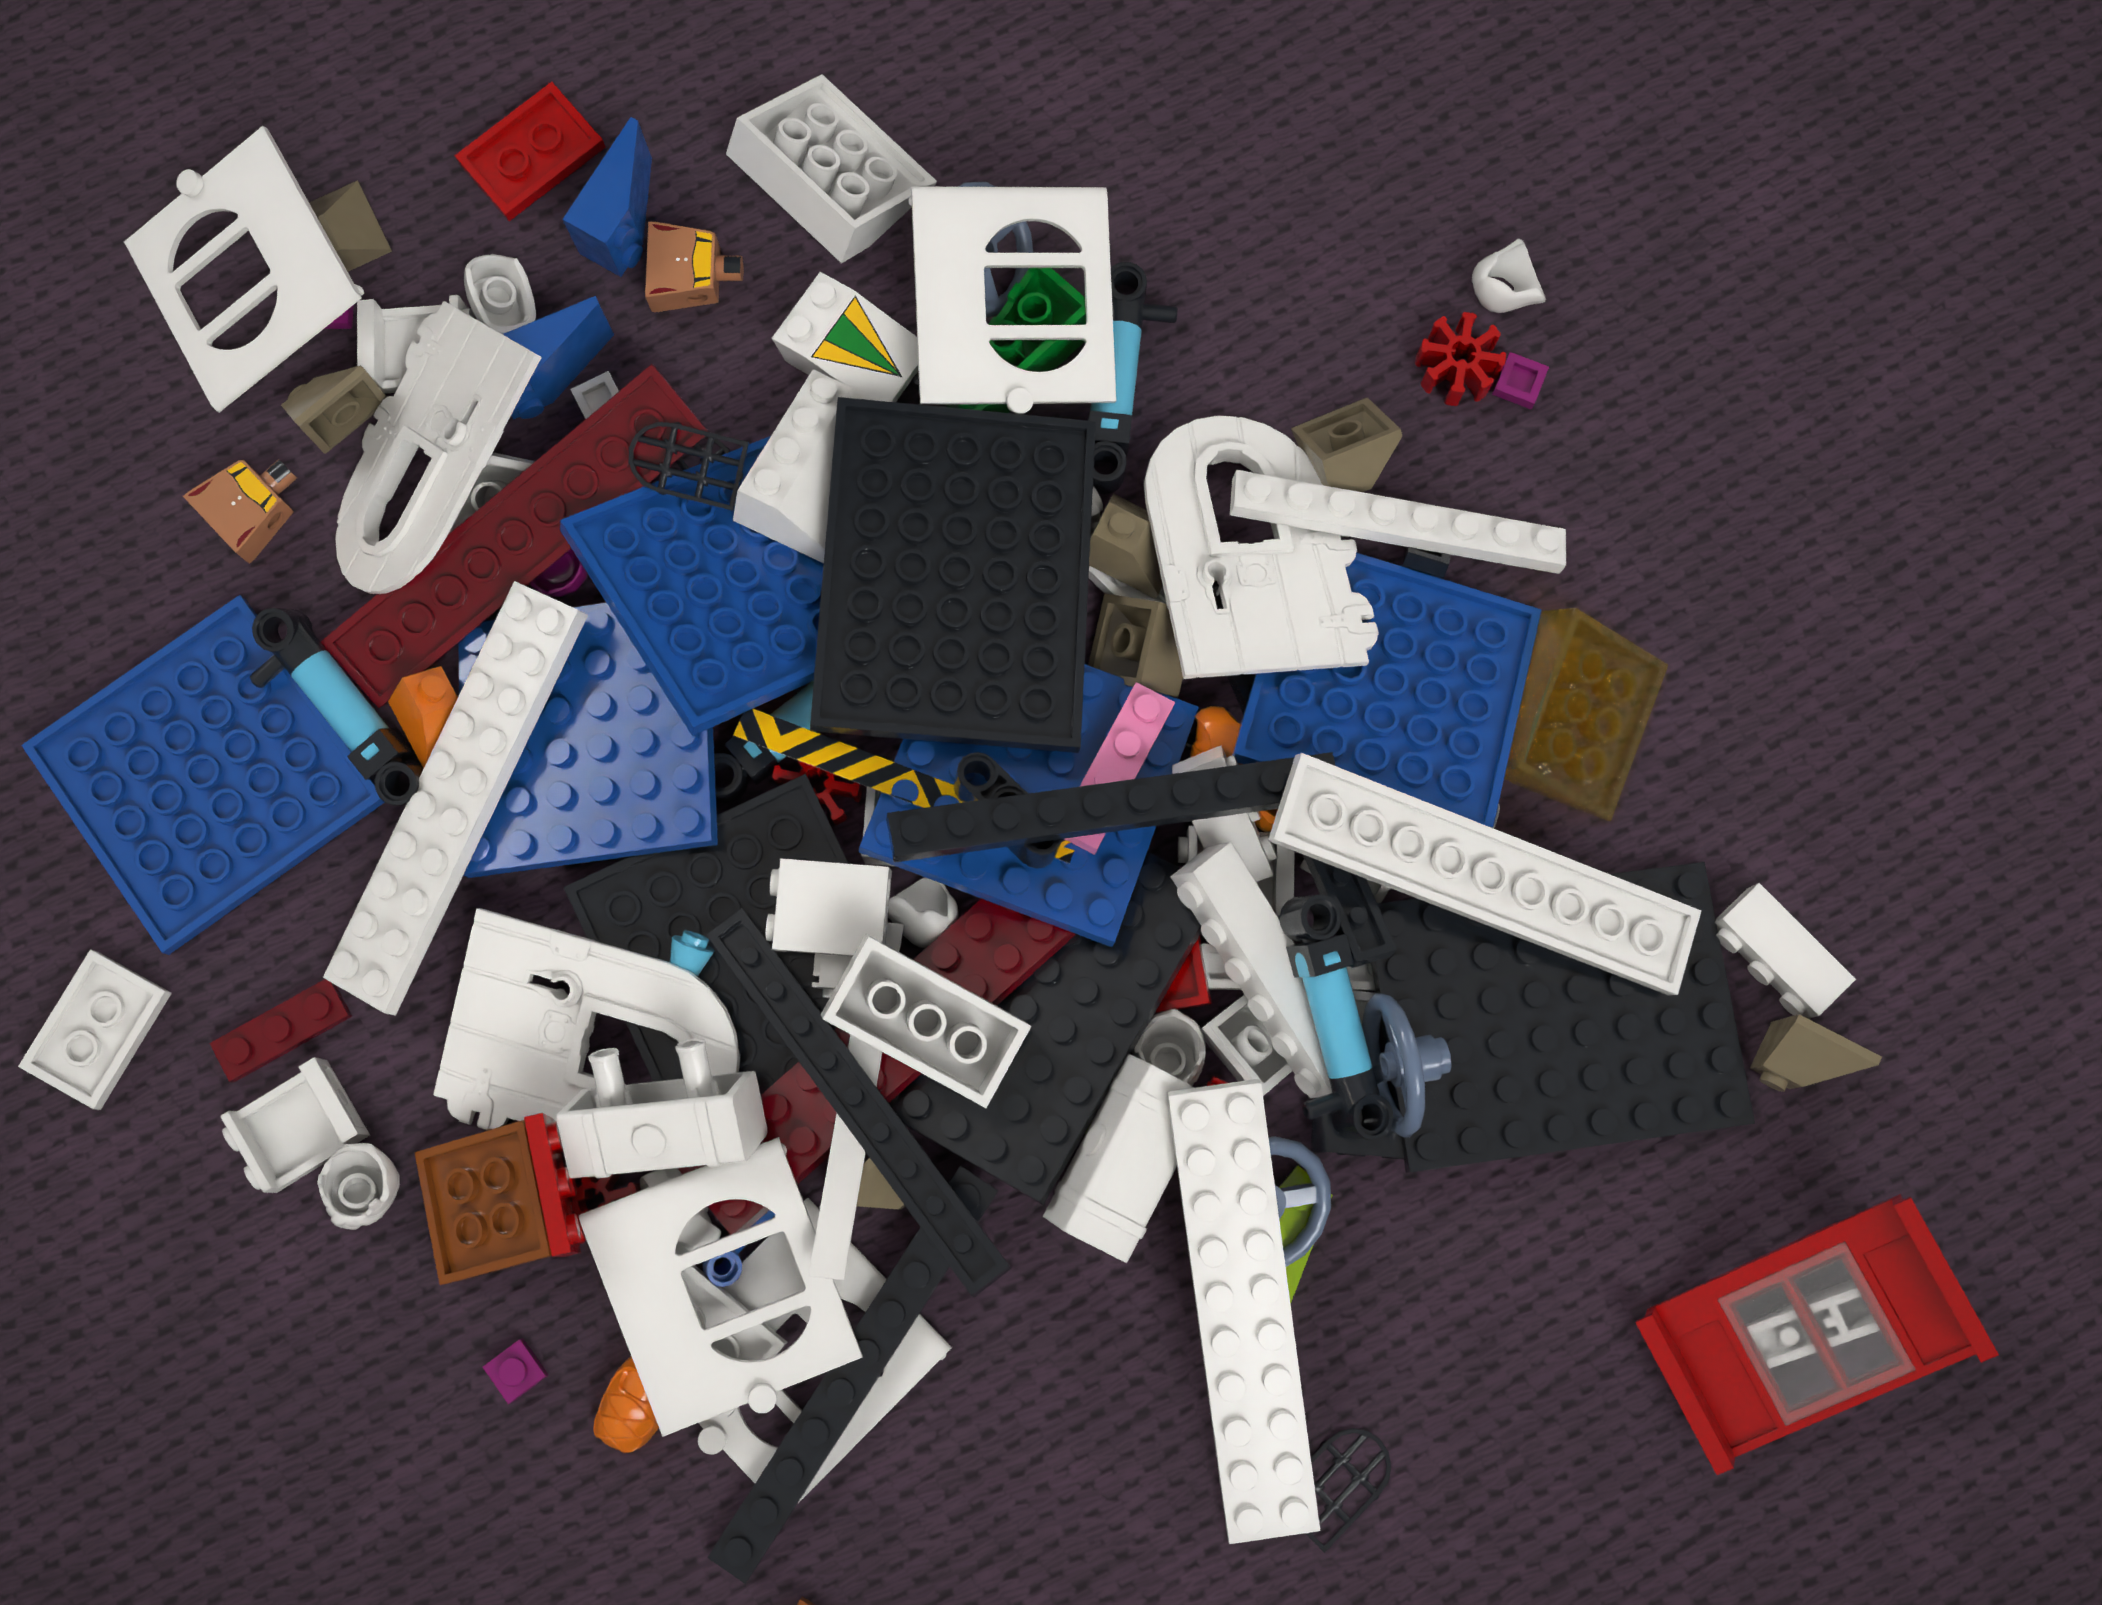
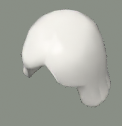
[1472,239,1546,313]
[888,877,959,949]

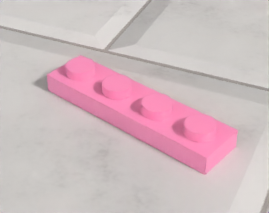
[1065,682,1175,855]

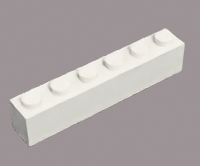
[1170,842,1332,1098]

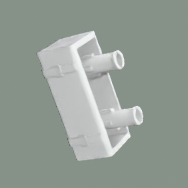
[557,1038,767,1178]
[1043,1054,1194,1263]

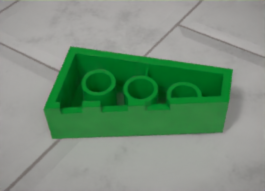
[947,268,1086,413]

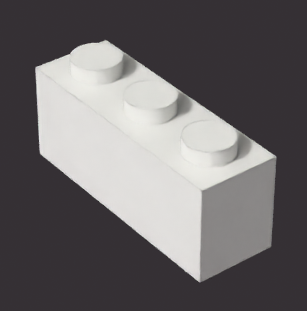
[1172,745,1278,882]
[1715,883,1856,1019]

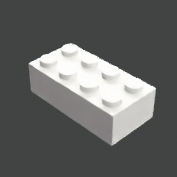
[821,934,1031,1108]

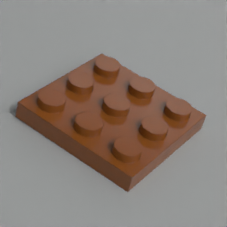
[414,1120,552,1285]

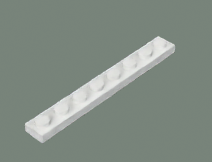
[1230,470,1566,574]

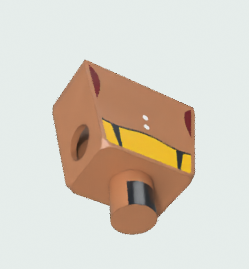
[645,222,744,312]
[183,459,297,564]

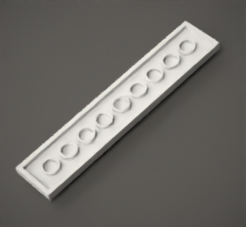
[323,581,588,1016]
[1268,753,1701,995]
[1167,1079,1320,1544]

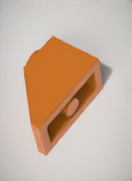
[388,666,458,769]

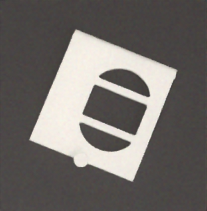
[124,126,364,413]
[909,186,1116,414]
[579,1137,863,1437]
[698,1198,952,1502]

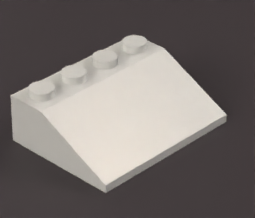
[726,74,937,263]
[733,369,864,563]

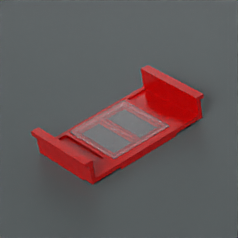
[1635,1194,1999,1475]

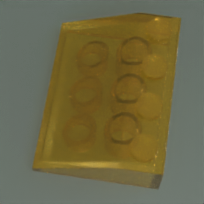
[1504,608,1668,821]

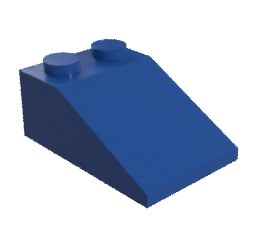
[562,117,652,277]
[503,296,614,419]

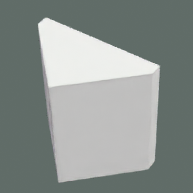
[1201,994,1293,1096]

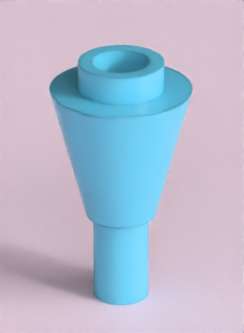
[670,930,715,977]

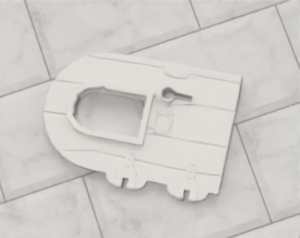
[335,301,542,594]
[1144,416,1379,679]
[433,908,740,1130]

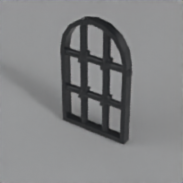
[629,422,749,511]
[1305,1428,1391,1553]

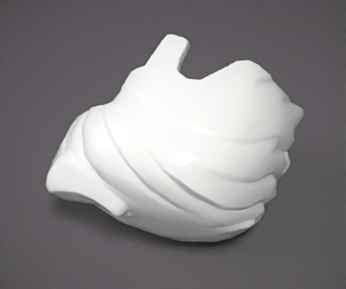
[1132,1009,1206,1086]
[317,1143,400,1230]

